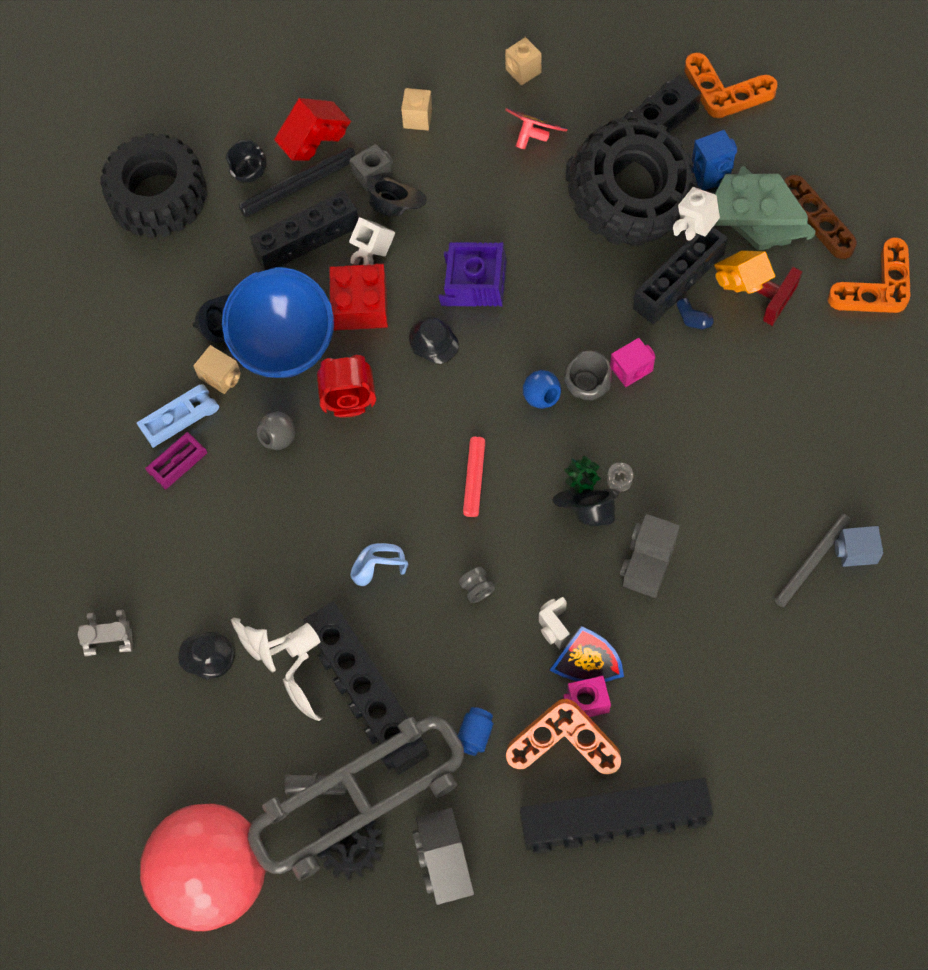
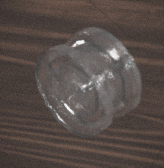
[607,462,633,492]

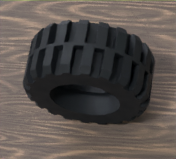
[100,133,207,237]

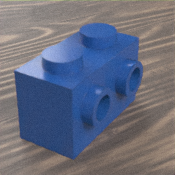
[691,130,737,190]

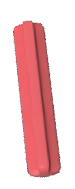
[463,436,485,517]

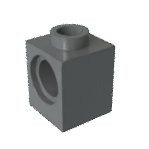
[350,144,393,192]

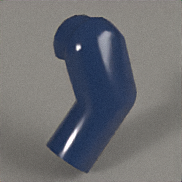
[676,298,714,329]

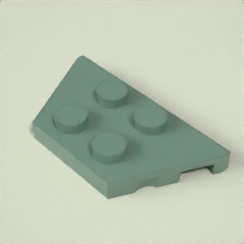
[732,166,816,251]
[714,174,808,226]

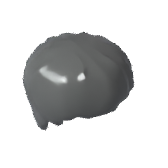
[564,350,612,401]

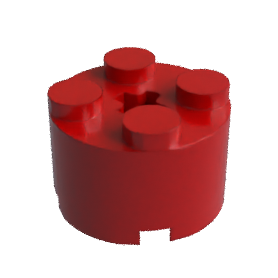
[317,355,376,417]

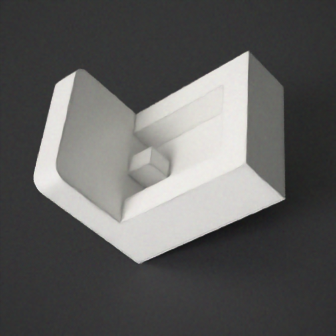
[539,597,570,650]

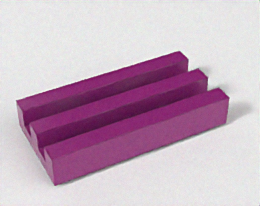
[145,432,207,490]

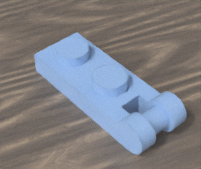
[137,384,219,448]

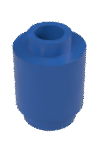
[457,707,494,756]

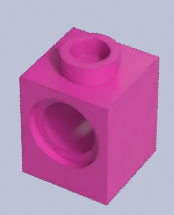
[610,338,655,387]
[563,676,611,717]

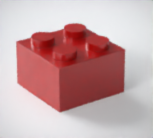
[329,264,388,331]

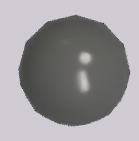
[257,411,296,451]

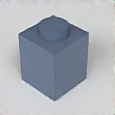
[835,526,883,567]

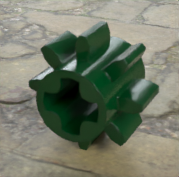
[564,456,601,493]

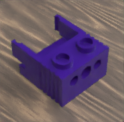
[439,242,507,307]

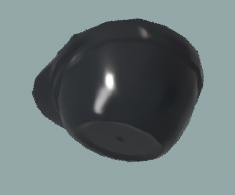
[409,317,459,364]
[178,632,235,680]

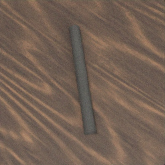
[774,514,851,608]

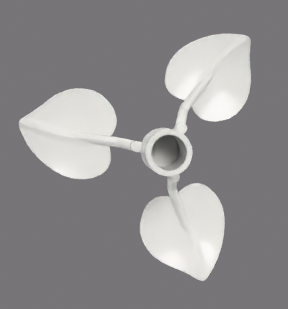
[231,618,323,721]

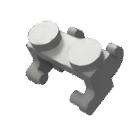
[78,610,133,657]

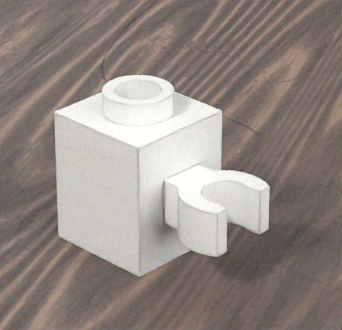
[673,187,720,240]
[349,217,396,265]

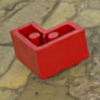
[274,98,351,161]

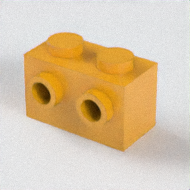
[714,251,775,294]

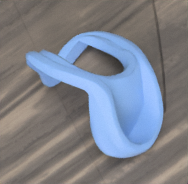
[350,543,409,586]

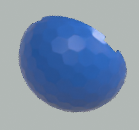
[222,267,334,378]

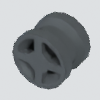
[458,567,495,603]

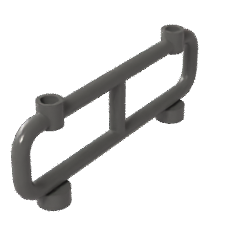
[248,716,464,881]

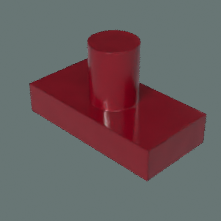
[756,267,803,326]

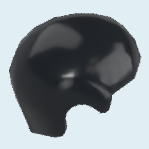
[226,140,267,183]

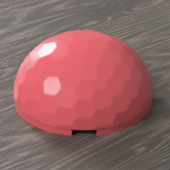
[140,804,266,931]

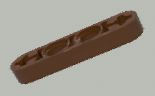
[784,175,857,259]

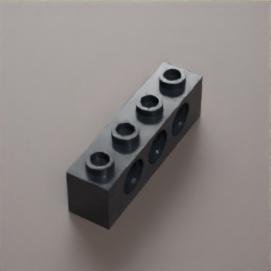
[249,190,358,271]
[633,227,728,325]

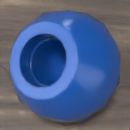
[523,370,561,409]

